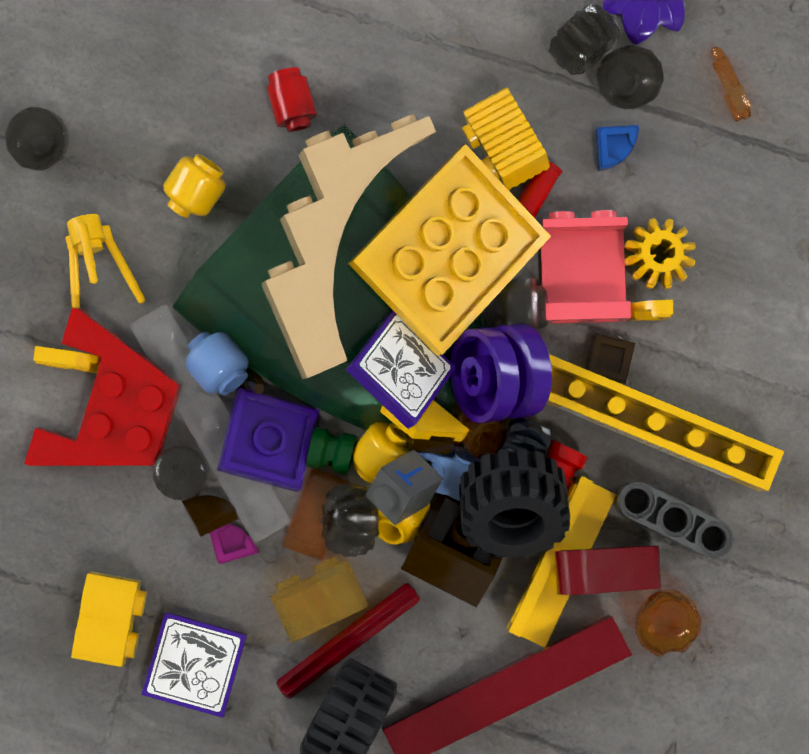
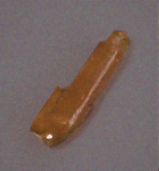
[711,47,751,122]

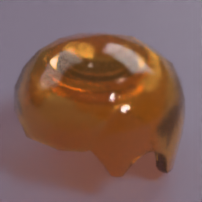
[635,590,702,657]

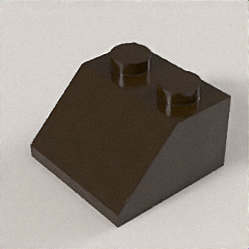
[401,493,502,608]

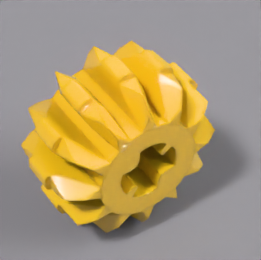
[624,218,696,290]

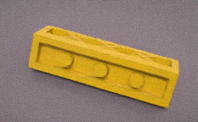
[506,476,617,647]

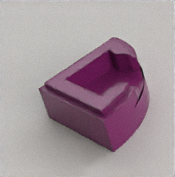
[209,523,260,565]

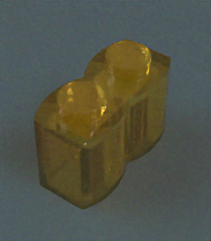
[270,556,369,643]

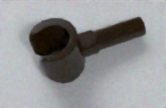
[236,367,264,394]

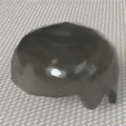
[596,45,664,110]
[5,107,70,171]

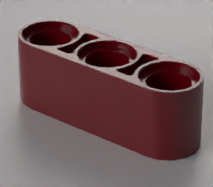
[555,545,661,595]

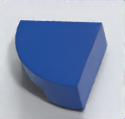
[596,125,639,171]

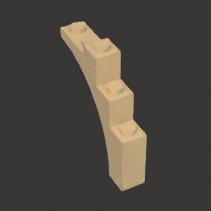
[261,114,436,379]

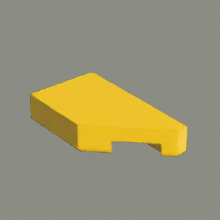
[33,346,101,373]
[380,400,469,442]

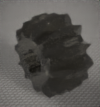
[549,4,620,75]
[320,483,381,557]

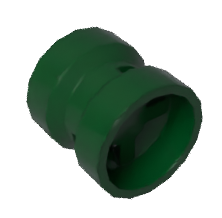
[306,426,356,476]

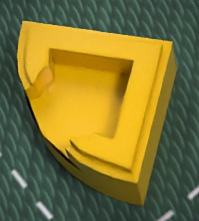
[629,300,673,321]

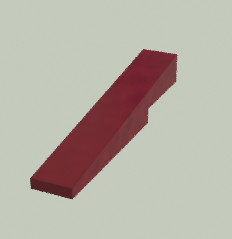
[382,614,632,754]

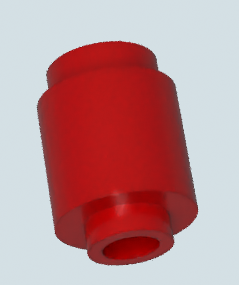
[266,67,317,133]

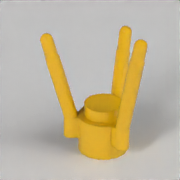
[65,214,145,308]

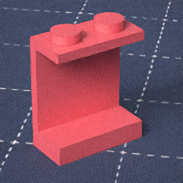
[540,210,631,324]

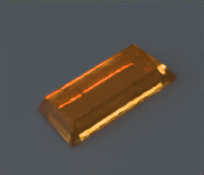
[283,468,351,561]

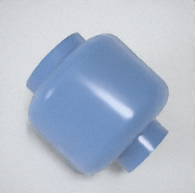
[185,332,249,396]

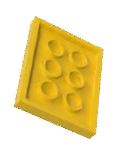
[348,144,551,356]

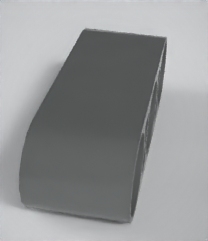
[614,482,734,558]

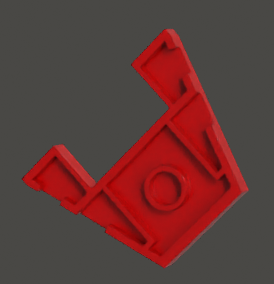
[24,307,182,466]

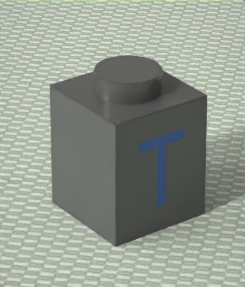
[365,449,444,525]

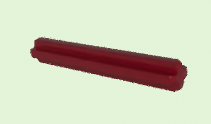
[276,583,420,699]

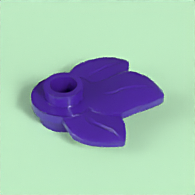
[603,0,685,45]

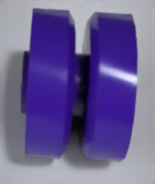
[450,324,552,423]

